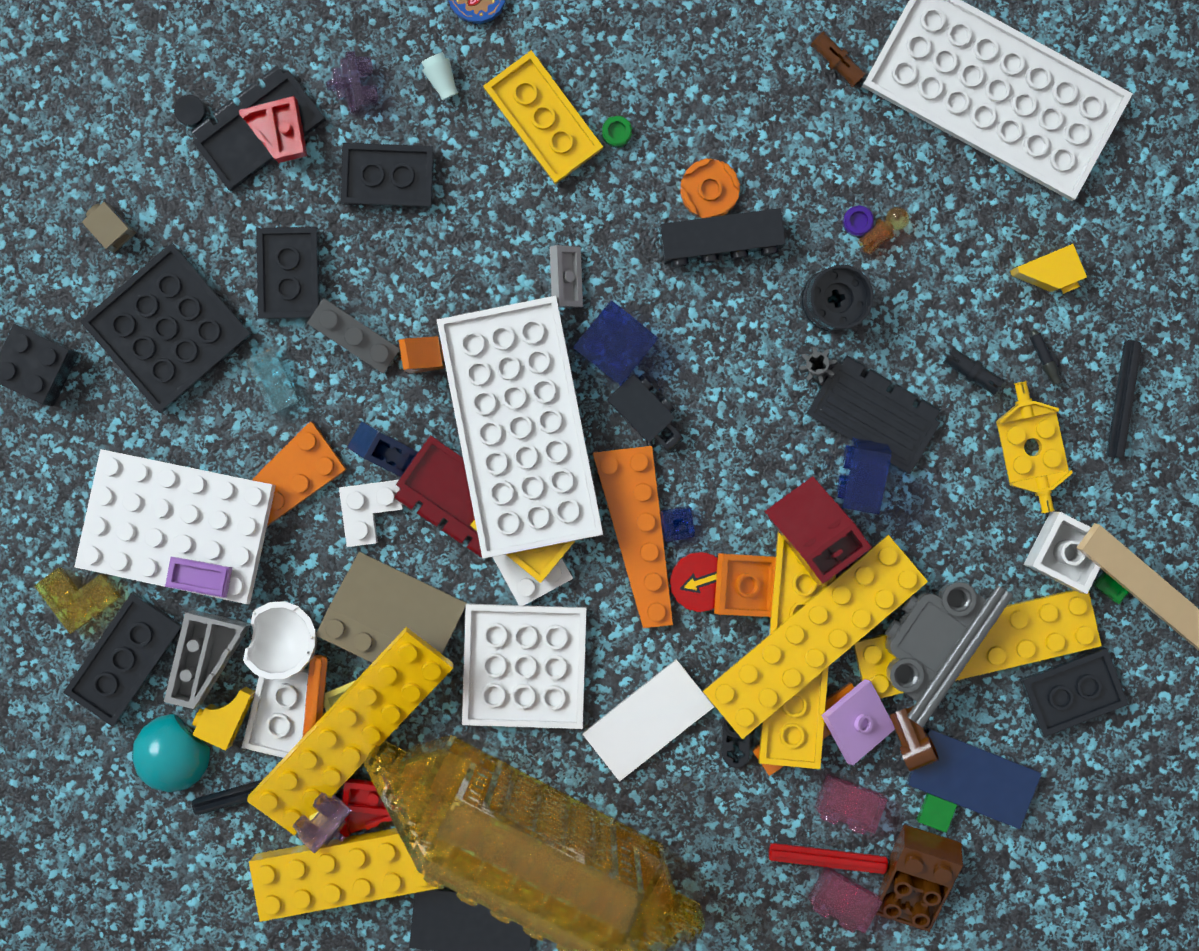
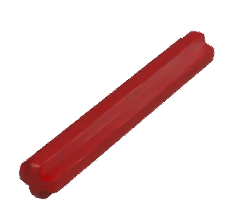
[768,843,888,874]

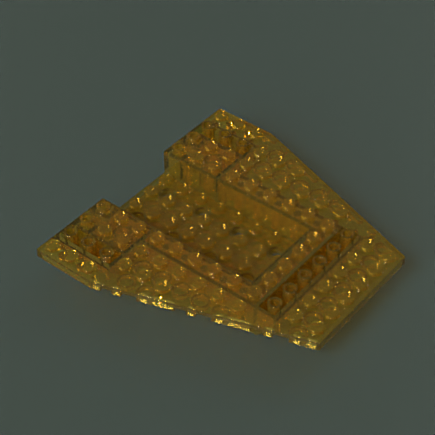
[364,735,706,951]

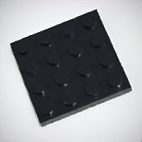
[80,243,252,413]

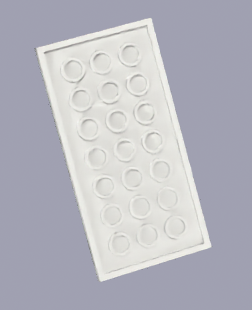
[862,0,1133,201]
[437,296,603,559]

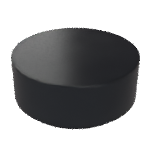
[174,95,207,127]

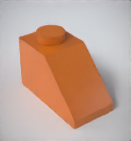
[399,336,445,374]

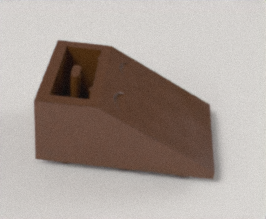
[873,824,963,932]

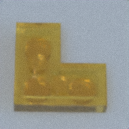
[34,567,121,634]

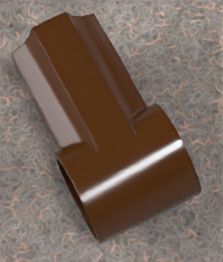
[890,706,939,772]

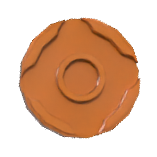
[680,158,740,218]

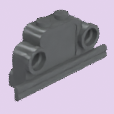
[885,582,1013,728]

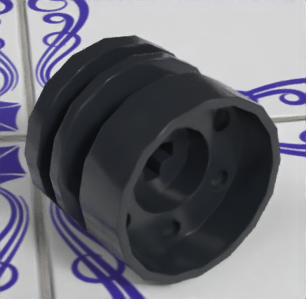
[800,265,873,331]

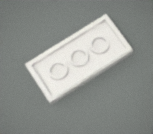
[582,659,714,782]

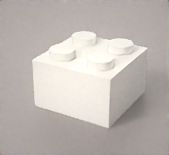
[1024,511,1100,594]

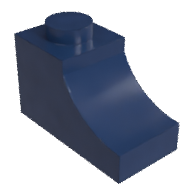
[347,421,418,477]

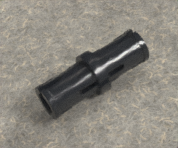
[943,347,1005,396]

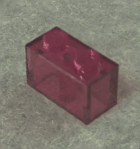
[814,773,888,835]
[808,867,882,934]

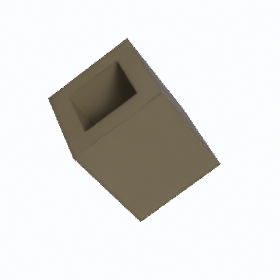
[82,202,136,253]

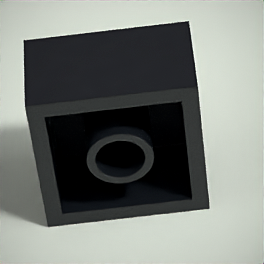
[0,323,80,406]

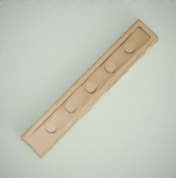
[1077,523,1199,651]

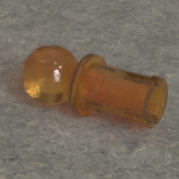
[857,206,909,255]

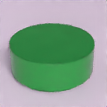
[602,116,632,148]

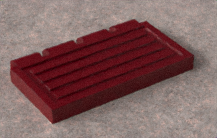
[394,435,482,558]

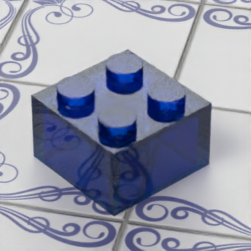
[573,300,659,387]
[836,438,892,515]

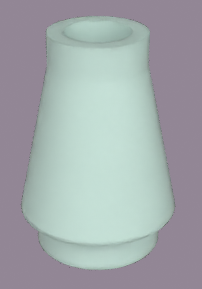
[421,52,458,100]

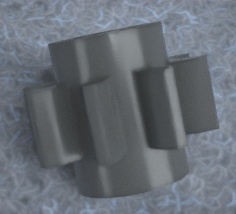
[799,347,837,386]

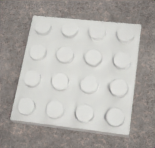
[462,604,587,729]

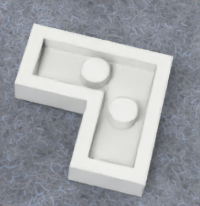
[339,480,404,547]

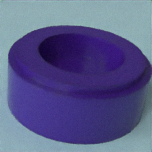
[842,205,874,237]

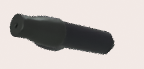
[1030,329,1062,385]

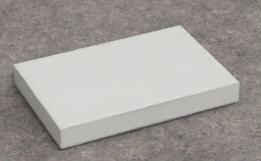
[242,669,308,758]

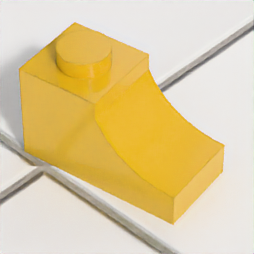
[192,687,255,750]

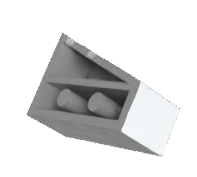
[164,610,251,709]

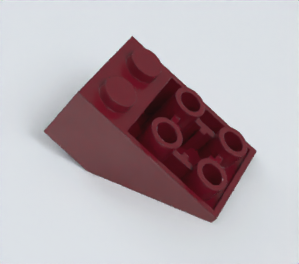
[764,476,872,585]

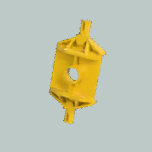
[996,381,1073,513]

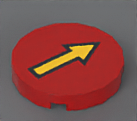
[670,552,718,612]

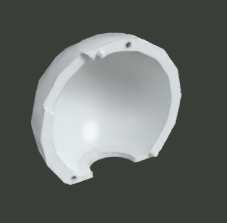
[243,601,317,680]

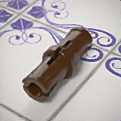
[810,31,866,88]

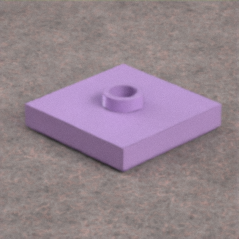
[821,679,895,765]

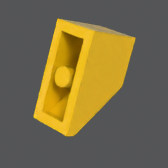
[1010,244,1087,294]

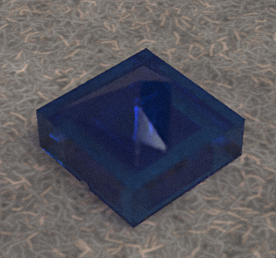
[660,506,695,542]

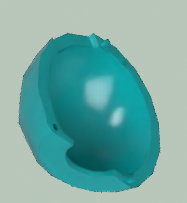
[132,714,210,792]

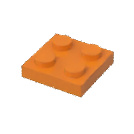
[714,553,776,617]

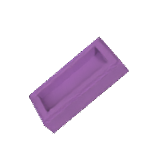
[165,557,233,598]

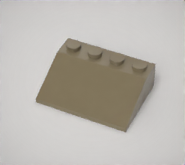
[316,551,467,663]

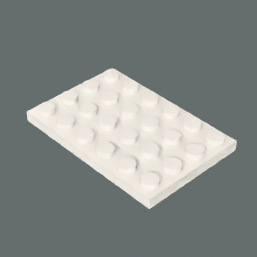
[74,449,276,604]

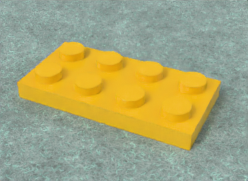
[483,50,603,185]

